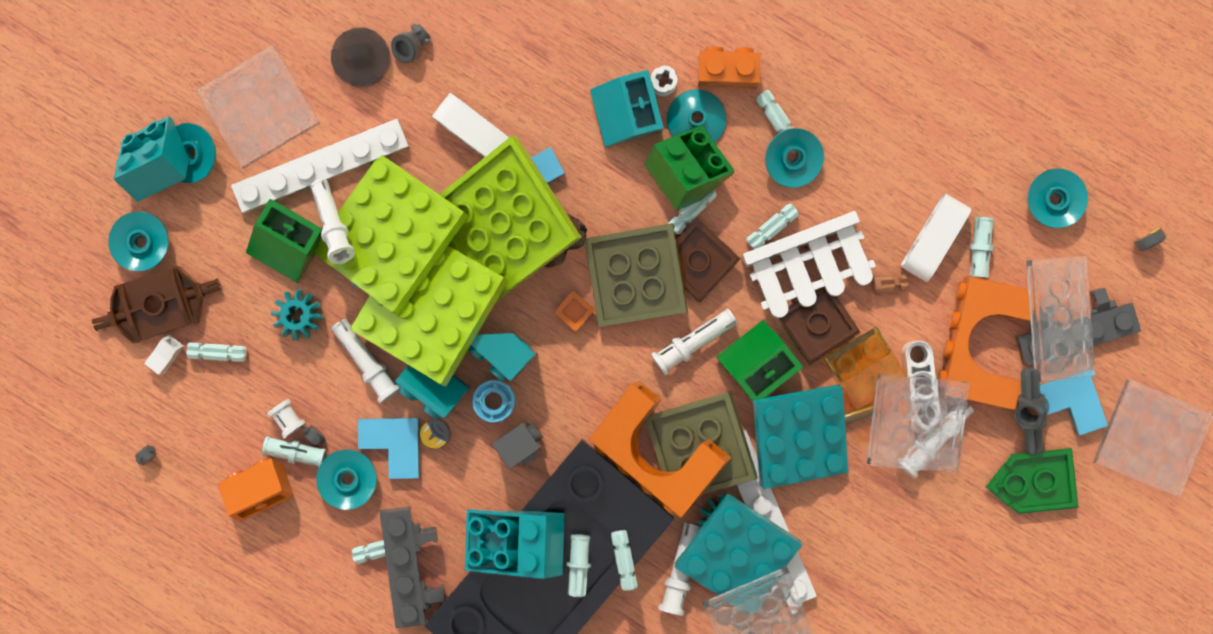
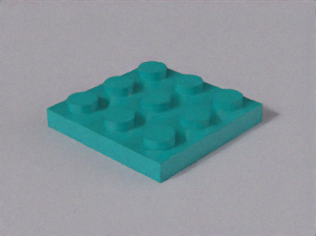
[753,385,848,489]
[675,493,802,614]

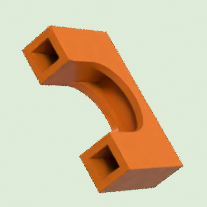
[936,276,1041,410]
[588,381,732,518]

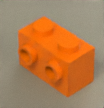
[697,46,761,89]
[218,458,294,522]

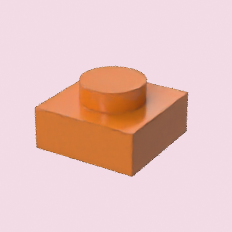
[553,290,596,332]

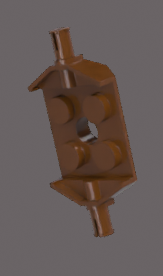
[92,266,222,343]

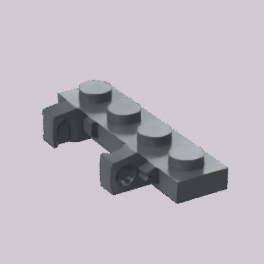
[1016,288,1141,366]
[380,506,446,628]

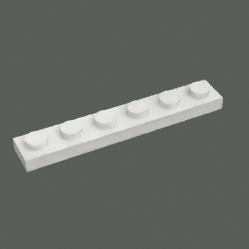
[231,119,410,214]
[737,430,817,608]

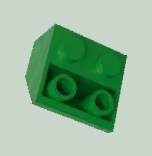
[644,125,735,211]
[246,199,323,283]
[716,320,803,404]

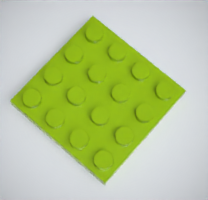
[439,136,582,303]
[314,155,469,315]
[350,246,509,387]

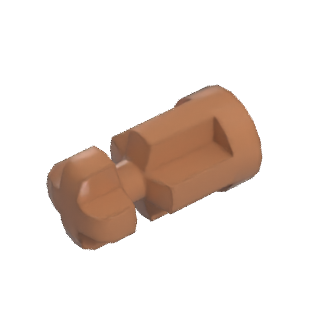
[872,274,909,294]

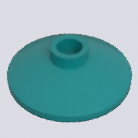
[667,89,726,142]
[176,123,216,183]
[765,128,824,188]
[1027,168,1088,228]
[108,212,169,272]
[316,449,377,510]

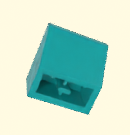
[590,70,664,148]
[113,116,189,202]
[468,333,537,381]
[395,365,471,419]

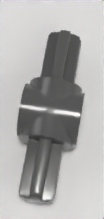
[1015,368,1049,455]

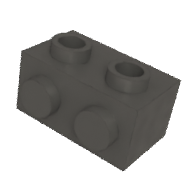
[492,420,543,469]

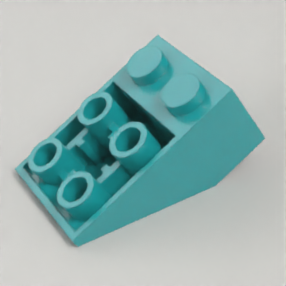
[465,509,565,579]

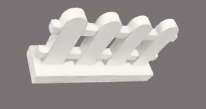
[741,211,876,318]

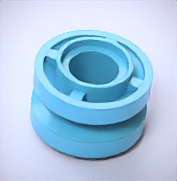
[472,380,516,422]

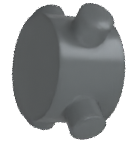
[411,24,431,45]
[303,425,325,446]
[135,445,157,466]

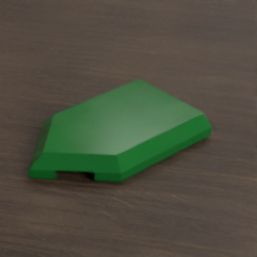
[985,448,1079,514]

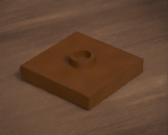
[677,218,741,303]
[778,287,861,365]

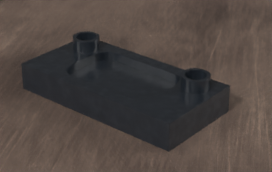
[424,438,674,634]

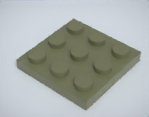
[585,223,688,327]
[646,391,758,494]

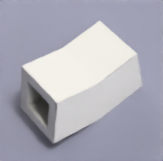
[144,335,184,375]

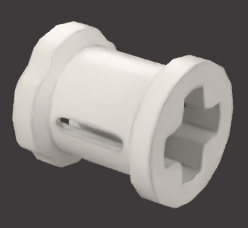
[651,65,678,97]
[267,399,306,439]

